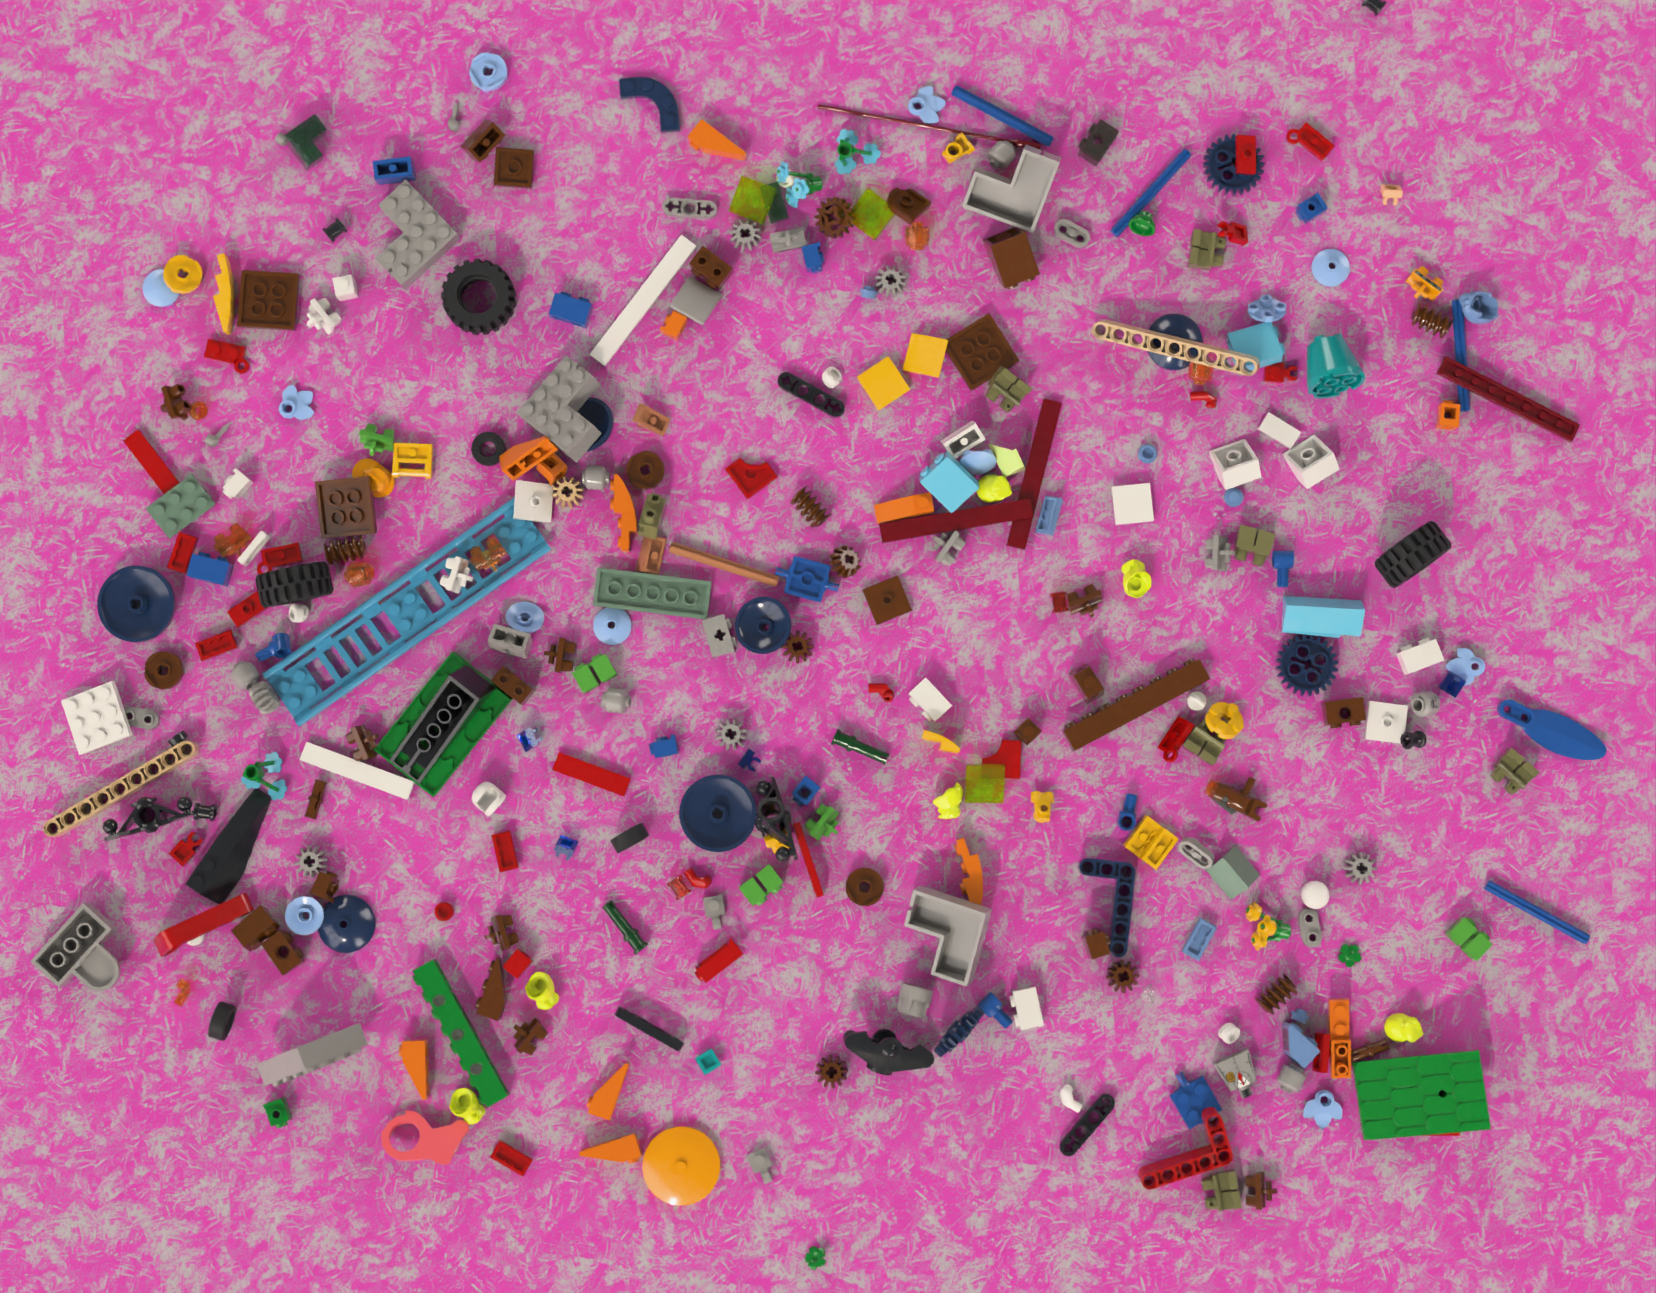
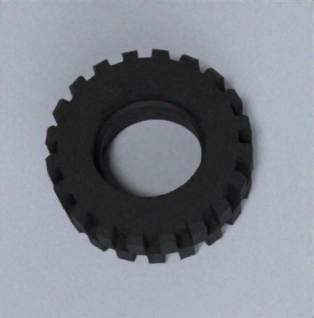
[441,259,516,335]
[1375,521,1451,588]
[255,561,334,608]

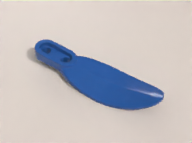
[1497,700,1607,760]

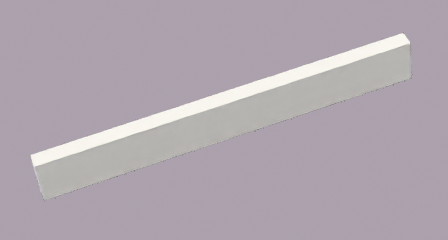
[589,235,697,366]

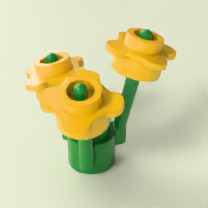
[1245,901,1291,950]

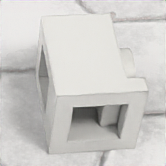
[222,468,253,500]

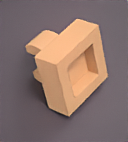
[1380,184,1403,205]

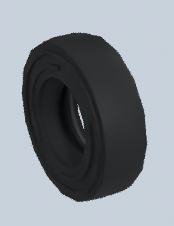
[471,432,506,466]

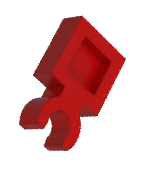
[1217,221,1248,246]
[1263,363,1298,383]
[169,832,204,867]

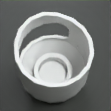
[472,782,507,816]
[1301,881,1330,909]

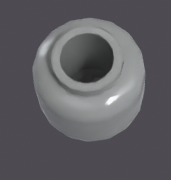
[987,141,1015,169]
[582,465,610,490]
[231,661,260,690]
[602,688,631,714]
[1411,691,1440,717]
[1277,1063,1306,1093]

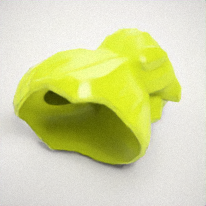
[976,474,1012,503]
[1121,559,1151,598]
[933,783,963,819]
[525,972,559,1010]
[1384,1013,1424,1042]
[449,1088,485,1125]

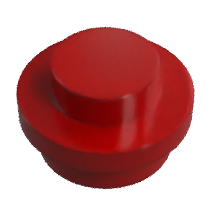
[434,902,454,921]

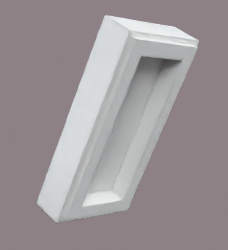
[1258,412,1301,449]
[237,531,270,566]

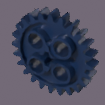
[1202,134,1265,196]
[1275,634,1339,697]
[933,1006,985,1057]

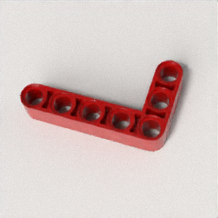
[153,893,255,957]
[1138,1107,1233,1190]

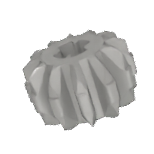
[730,219,762,252]
[875,265,907,298]
[249,681,280,714]
[715,718,747,751]
[294,845,328,878]
[1343,852,1377,885]

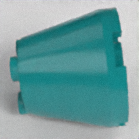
[1307,333,1365,399]

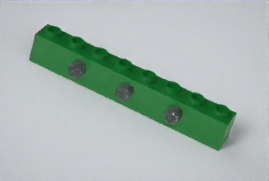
[412,959,510,1108]

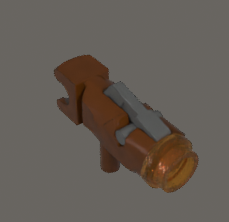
[1204,777,1267,822]

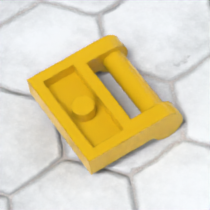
[392,443,433,479]

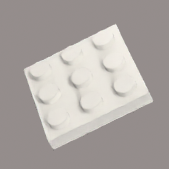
[61,681,133,755]

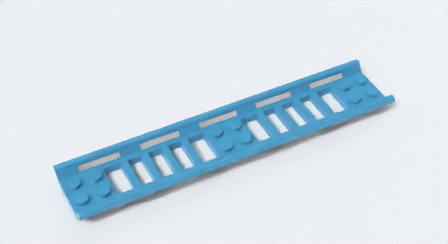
[262,497,552,727]

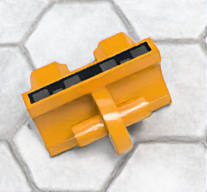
[1406,266,1443,301]

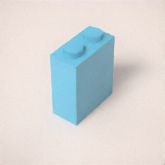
[1226,322,1285,370]
[919,451,979,513]

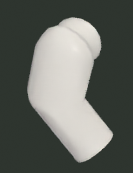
[1060,1085,1083,1113]

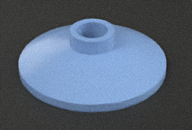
[1311,249,1350,287]
[506,602,544,633]
[593,608,631,645]
[285,896,324,935]

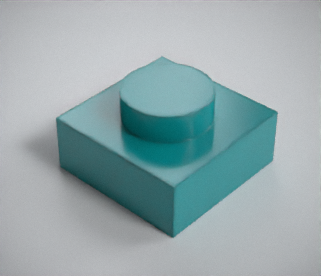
[695,1048,722,1075]

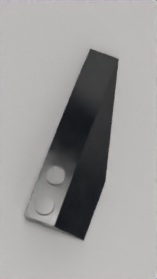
[185,789,272,904]

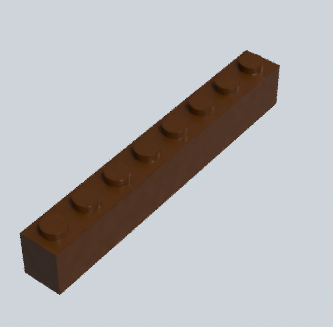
[1062,658,1210,751]

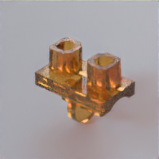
[213,523,252,557]
[470,538,507,572]

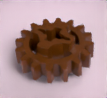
[815,197,856,239]

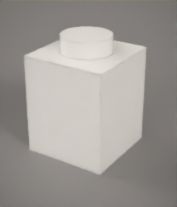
[332,275,359,301]

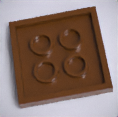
[237,270,300,331]
[946,313,1020,392]
[315,476,377,539]

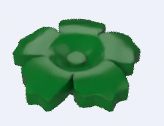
[1338,944,1362,968]
[805,1246,826,1270]

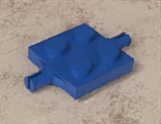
[775,556,840,603]
[1169,1071,1223,1130]

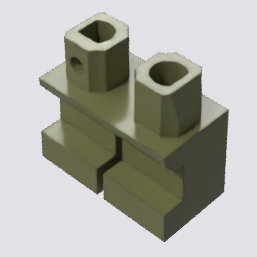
[1187,228,1226,270]
[985,366,1032,412]
[638,493,666,539]
[1233,524,1276,566]
[1182,719,1226,766]
[1490,748,1540,795]
[1200,1169,1242,1211]

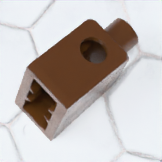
[1068,664,1104,704]

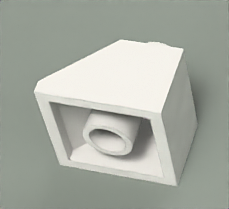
[1282,434,1339,489]
[1209,439,1261,490]

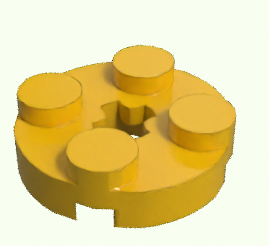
[163,255,202,294]
[1205,702,1244,739]

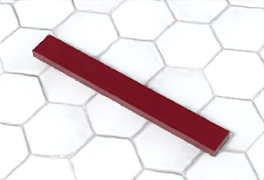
[1436,356,1580,442]
[1006,398,1062,550]
[879,498,1033,543]

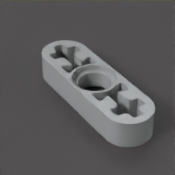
[662,198,717,220]

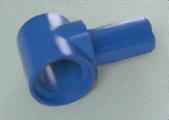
[1272,550,1294,588]
[256,633,292,662]
[1116,793,1137,831]
[977,991,1013,1028]

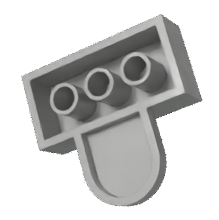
[30,903,121,991]

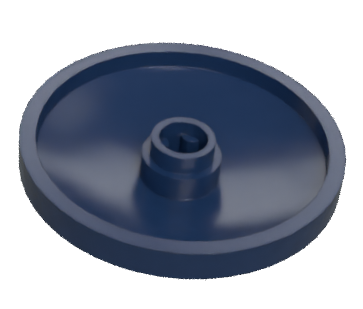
[97,566,176,643]
[679,775,757,852]

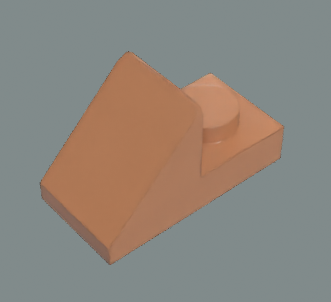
[632,403,671,436]

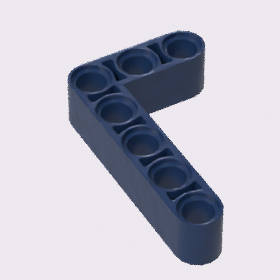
[1078,858,1135,957]

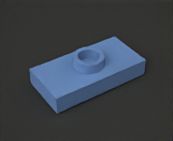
[1035,496,1063,536]
[1181,918,1217,961]

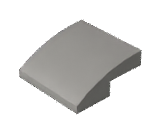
[670,277,723,326]

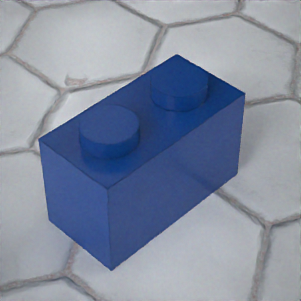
[373,156,416,185]
[549,292,593,329]
[186,552,234,587]

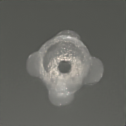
[1143,984,1157,1004]

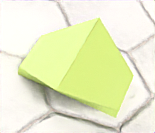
[988,444,1025,477]

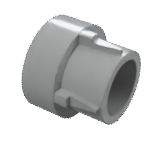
[897,983,934,1018]

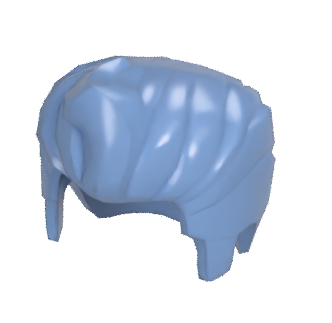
[1459,291,1499,324]

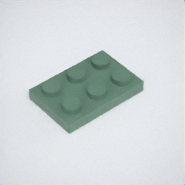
[145,474,216,539]

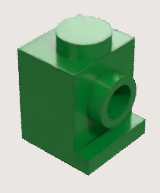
[263,1097,292,1128]

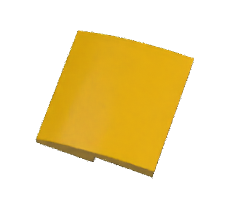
[903,333,948,378]
[856,356,910,410]
[921,730,960,754]
[1123,815,1179,870]

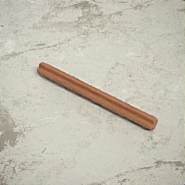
[669,542,779,587]

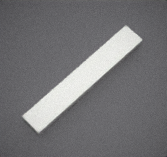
[300,742,415,800]

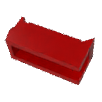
[694,937,744,983]

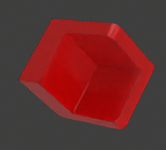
[503,948,534,979]

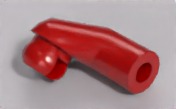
[1190,391,1217,409]
[869,683,894,702]
[684,867,712,889]

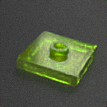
[729,176,777,225]
[851,188,895,241]
[965,764,1005,803]

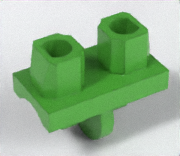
[359,423,395,456]
[805,804,840,841]

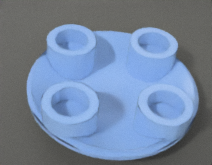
[143,269,180,307]
[1248,295,1286,322]
[959,449,996,476]

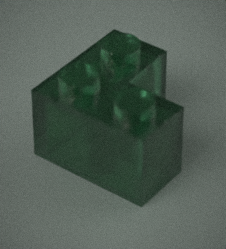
[284,114,327,171]

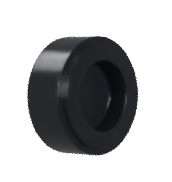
[168,730,188,747]

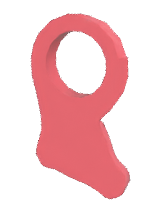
[381,1110,469,1165]

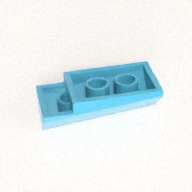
[1282,596,1365,638]

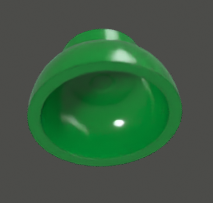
[1128,211,1156,237]

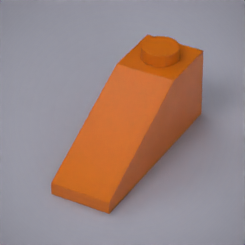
[688,119,747,161]
[499,436,558,481]
[874,492,934,524]
[399,1039,429,1100]
[586,1062,630,1121]
[579,1132,643,1164]

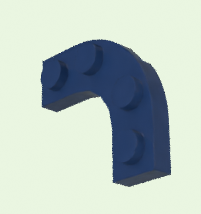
[619,77,680,133]

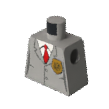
[1212,1049,1256,1099]

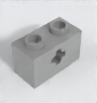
[702,614,737,659]
[488,624,532,659]

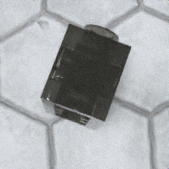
[1078,119,1119,167]

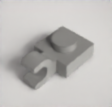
[703,895,725,930]
[747,1147,772,1184]

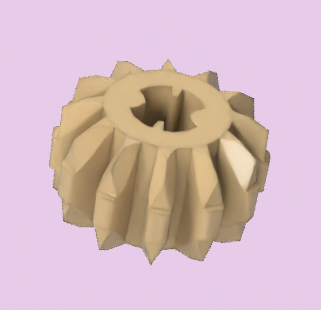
[552,477,584,509]

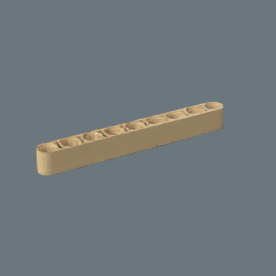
[1092,319,1260,376]
[43,741,199,837]

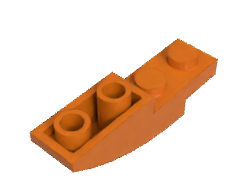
[610,474,638,552]
[954,838,983,905]
[1327,998,1351,1078]

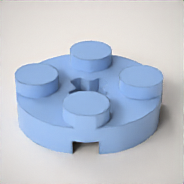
[469,52,508,92]

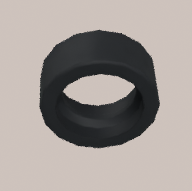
[610,823,649,853]
[208,1002,236,1041]

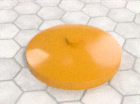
[642,1126,720,1206]

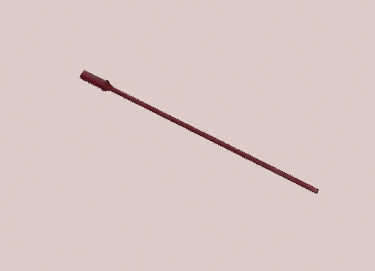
[817,104,1041,149]

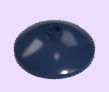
[1147,314,1203,370]
[577,397,614,452]
[735,597,792,654]
[318,895,376,953]

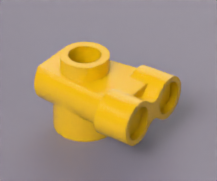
[942,132,975,164]
[1031,791,1054,823]

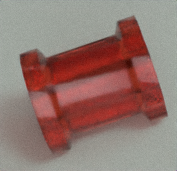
[1050,592,1069,613]
[667,875,691,900]

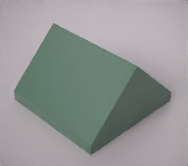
[1206,845,1260,900]

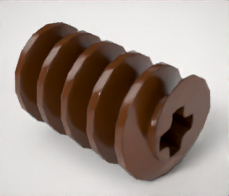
[1410,302,1454,339]
[790,486,832,528]
[324,535,366,565]
[1254,973,1298,1015]

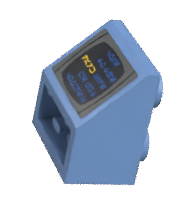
[1282,1022,1320,1069]

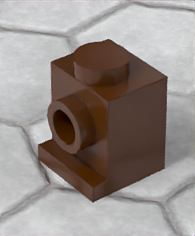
[1013,718,1042,745]
[310,871,339,903]

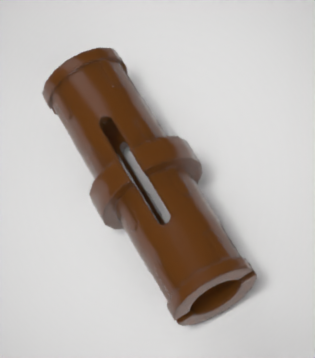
[304,779,327,820]
[1351,1038,1390,1062]

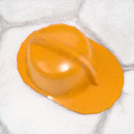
[352,458,395,498]

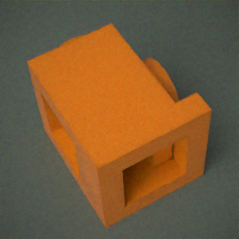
[660,310,688,341]
[1435,400,1460,430]
[536,453,567,486]

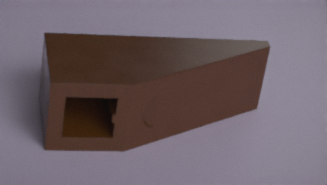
[475,957,507,1021]

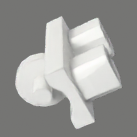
[307,298,341,335]
[440,556,473,594]

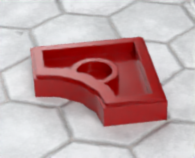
[725,458,778,500]
[981,740,1021,779]

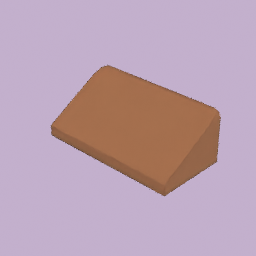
[636,536,667,575]

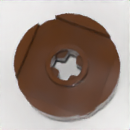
[626,451,665,490]
[144,651,185,690]
[846,868,884,906]

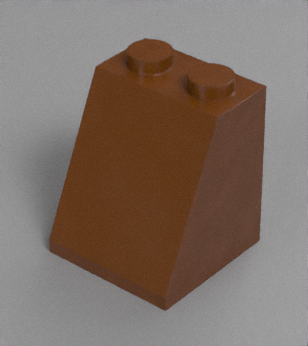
[982,227,1040,289]

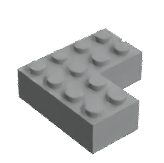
[962,145,1061,233]
[376,180,460,290]
[517,355,602,463]
[904,885,992,987]
[257,1023,368,1087]

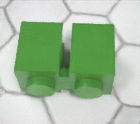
[572,653,618,694]
[739,864,783,907]
[1444,917,1493,961]

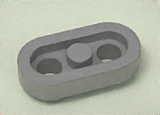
[1054,219,1090,248]
[124,707,160,730]
[1178,837,1215,869]
[1298,909,1322,947]

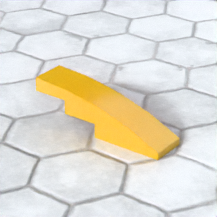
[213,253,235,335]

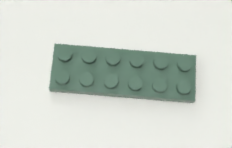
[593,568,712,620]

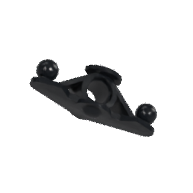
[755,776,798,862]
[102,796,197,841]
[843,1029,934,1075]

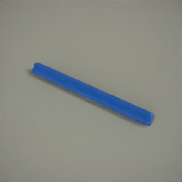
[951,85,1054,147]
[1111,149,1191,237]
[1452,299,1470,412]
[1484,881,1590,944]

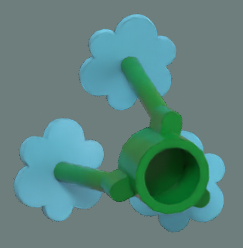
[835,129,881,175]
[776,161,823,208]
[241,752,287,801]

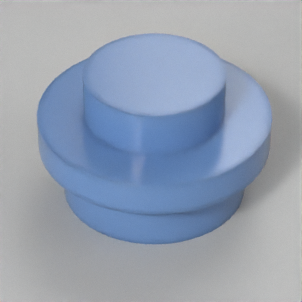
[860,285,879,299]
[1138,444,1157,464]
[1224,488,1243,507]
[1291,1008,1310,1024]

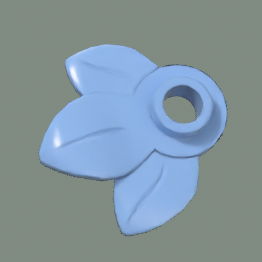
[908,86,946,124]
[279,385,314,420]
[1445,648,1485,686]
[1303,1090,1342,1129]

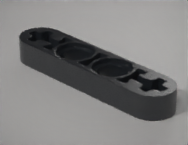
[778,372,844,418]
[614,1006,684,1052]
[1059,1093,1115,1156]

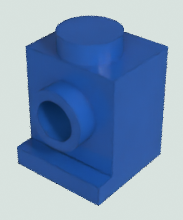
[1295,192,1328,224]
[801,242,825,274]
[649,734,679,758]
[791,775,821,806]

